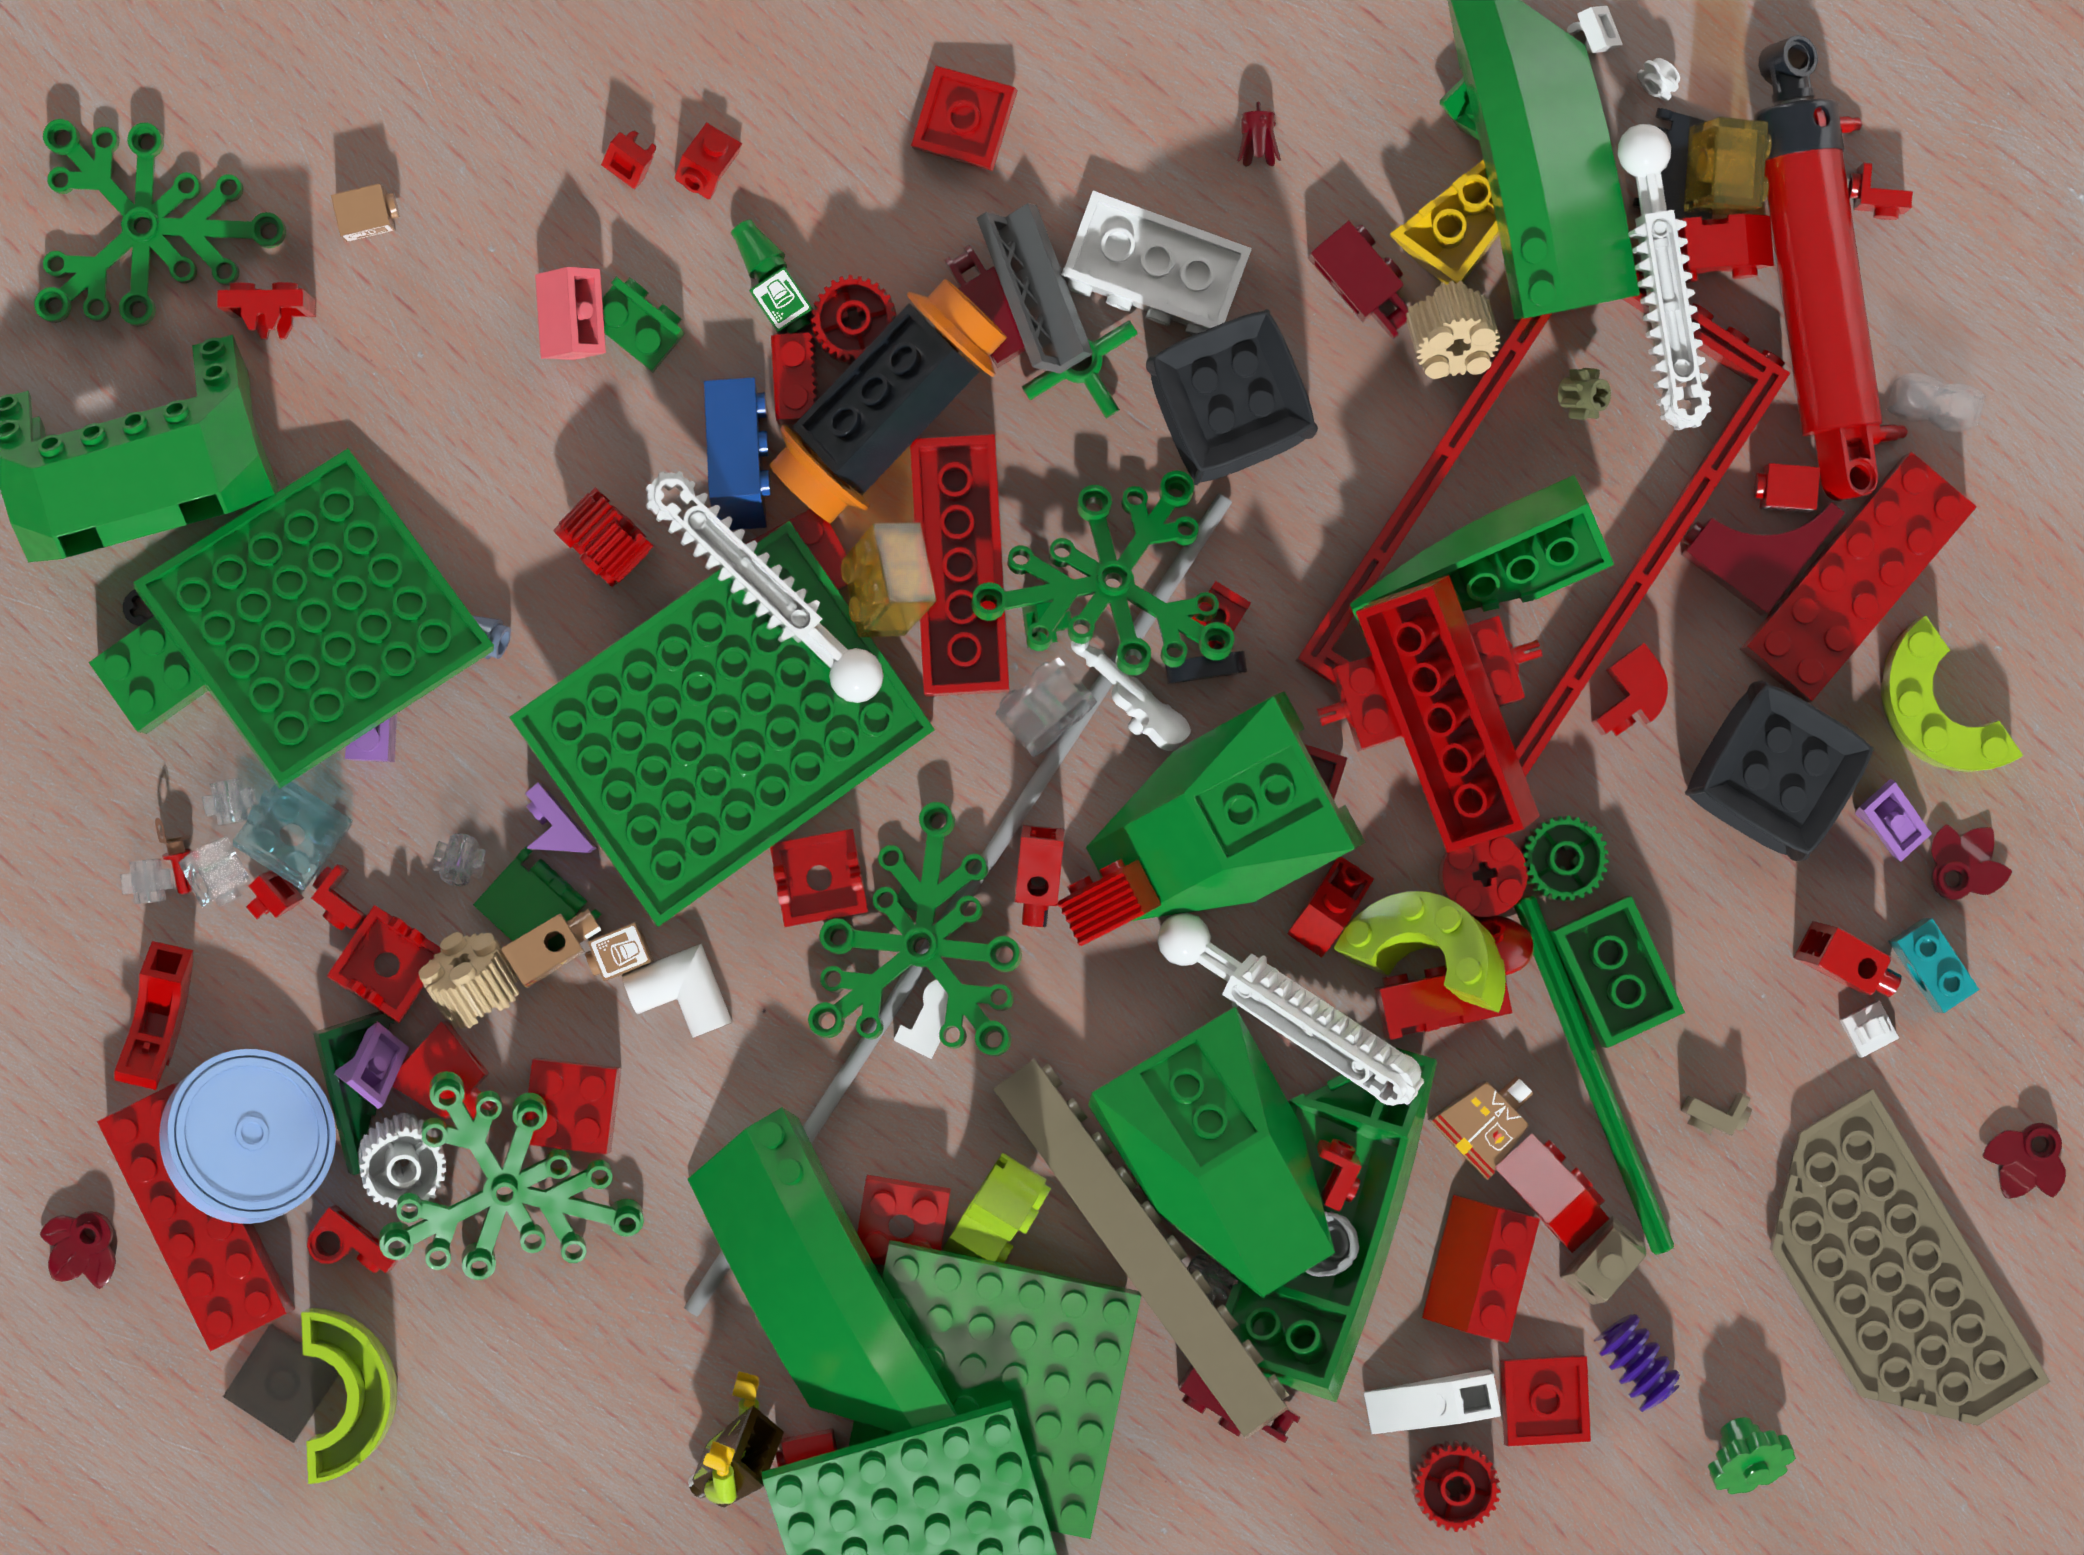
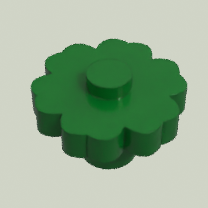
[1708,1417,1796,1494]

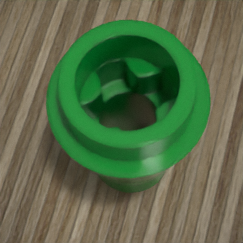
[731,219,787,283]

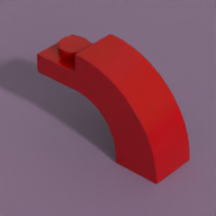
[114,941,193,1090]

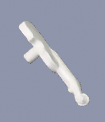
[1071,641,1191,751]

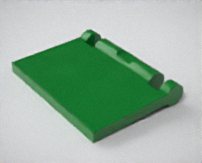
[473,846,602,952]

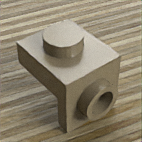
[1681,1093,1752,1136]

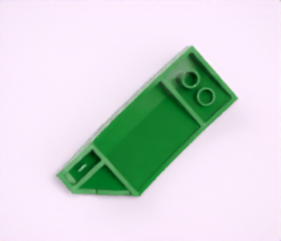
[1447,0,1640,319]
[1225,1047,1437,1402]
[688,1107,957,1433]

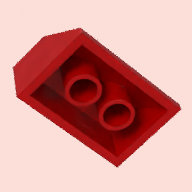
[1421,1194,1540,1343]

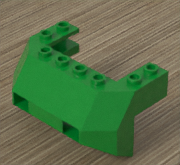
[0,334,279,562]

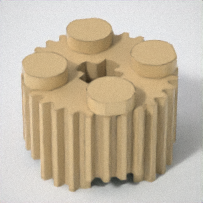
[1406,281,1500,379]
[419,932,519,1029]

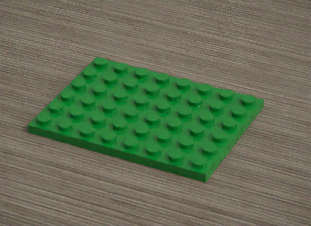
[509,521,935,927]

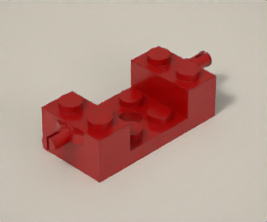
[1316,616,1543,752]

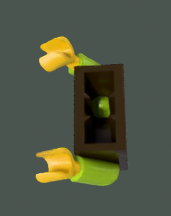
[688,1371,784,1508]

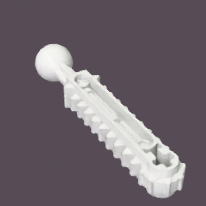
[1618,124,1712,431]
[646,471,884,703]
[1157,913,1424,1106]

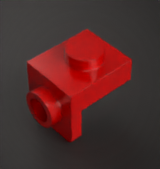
[675,122,743,199]
[1848,162,1913,220]
[311,864,367,931]
[1317,1139,1362,1212]

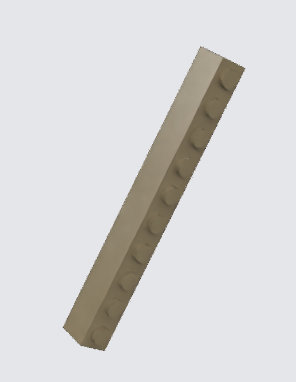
[993,1059,1289,1439]

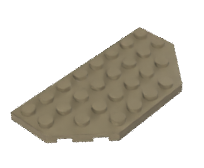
[1770,1089,2051,1426]

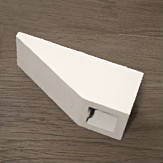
[1364,1369,1501,1434]

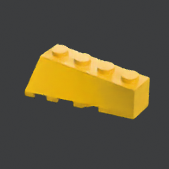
[1390,159,1499,285]

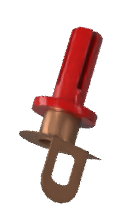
[155,817,192,894]

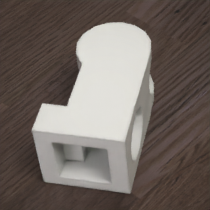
[894,980,948,1059]

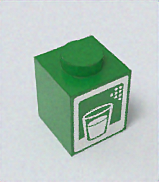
[749,267,813,334]

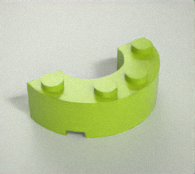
[1881,615,2024,772]
[1334,891,1506,1013]
[942,1152,1051,1263]
[301,1308,397,1484]

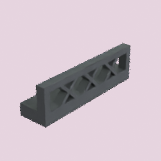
[977,203,1093,374]

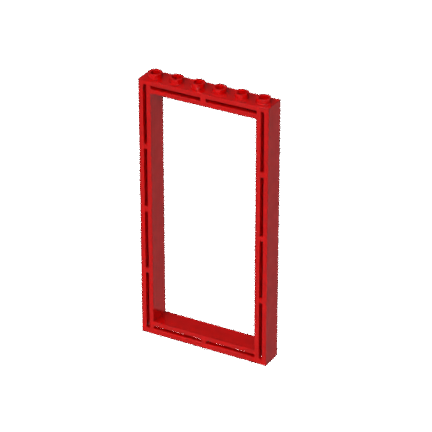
[1296,262,1790,777]

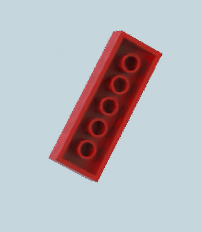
[910,434,1010,697]
[1740,452,1977,702]
[1356,575,1540,853]
[97,1082,295,1352]

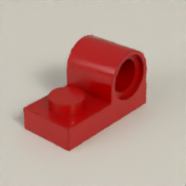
[307,1205,399,1273]

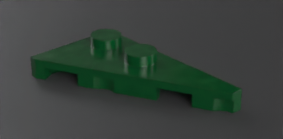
[313,1011,395,1175]

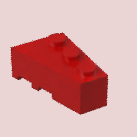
[1374,965,1513,1040]

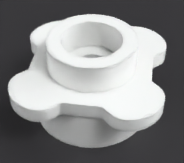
[1637,58,1680,101]

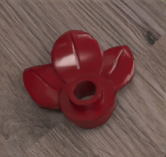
[1931,824,2012,900]
[1983,1123,2066,1199]
[40,1211,116,1289]

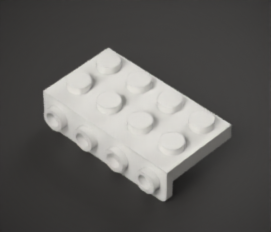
[1061,191,1252,335]

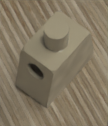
[1560,1216,1646,1305]

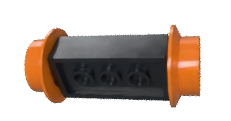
[769,278,1007,523]

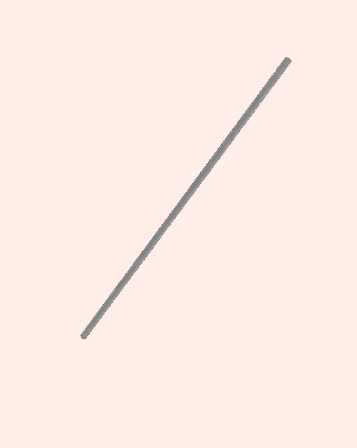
[684,493,1232,1317]

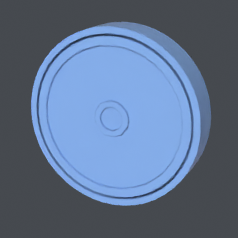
[159,1049,336,1224]

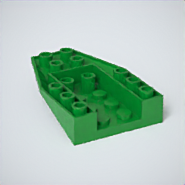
[1086,691,1366,921]
[1088,1007,1335,1298]

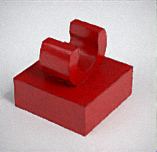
[601,130,656,190]
[246,866,304,919]

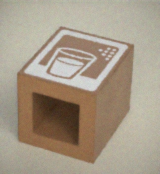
[331,183,400,242]
[585,922,654,981]

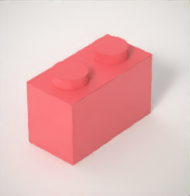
[535,267,606,360]

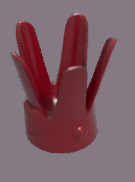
[1237,101,1281,167]

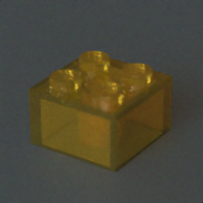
[1684,117,1772,216]
[841,523,937,637]

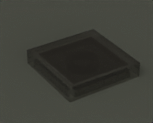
[223,1324,340,1443]

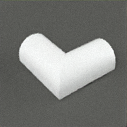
[622,944,732,1038]

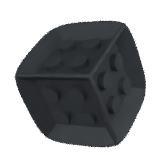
[1146,309,1318,485]
[1685,680,1874,861]

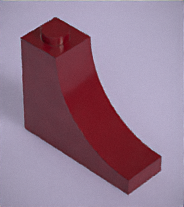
[1681,502,1845,616]

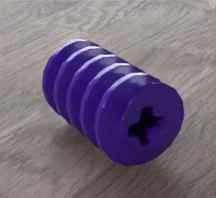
[1594,1314,1680,1412]

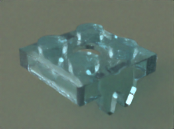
[232,781,352,891]

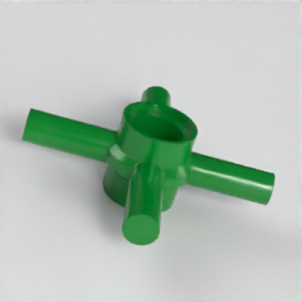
[1021,320,1138,419]

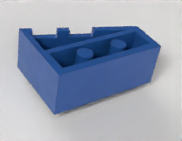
[704,377,771,530]

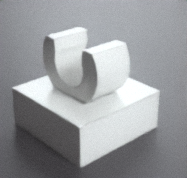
[1567,6,1623,53]
[1840,1000,1899,1058]

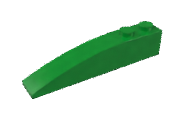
[1350,475,1614,636]

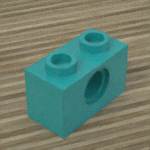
[1888,918,1980,1013]

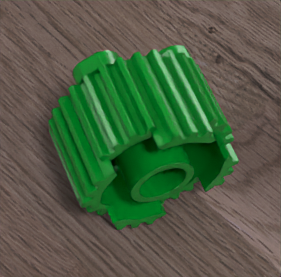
[1520,816,1609,901]

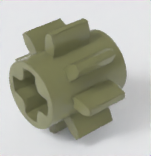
[1558,368,1611,420]

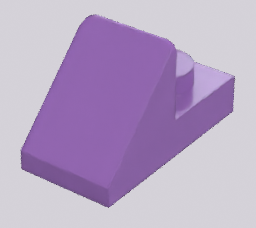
[1855,779,1932,862]
[525,782,597,853]
[335,1022,409,1109]

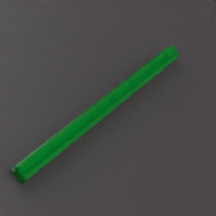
[1514,896,1674,1255]

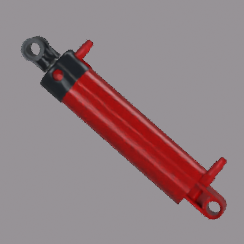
[1754,35,1908,501]

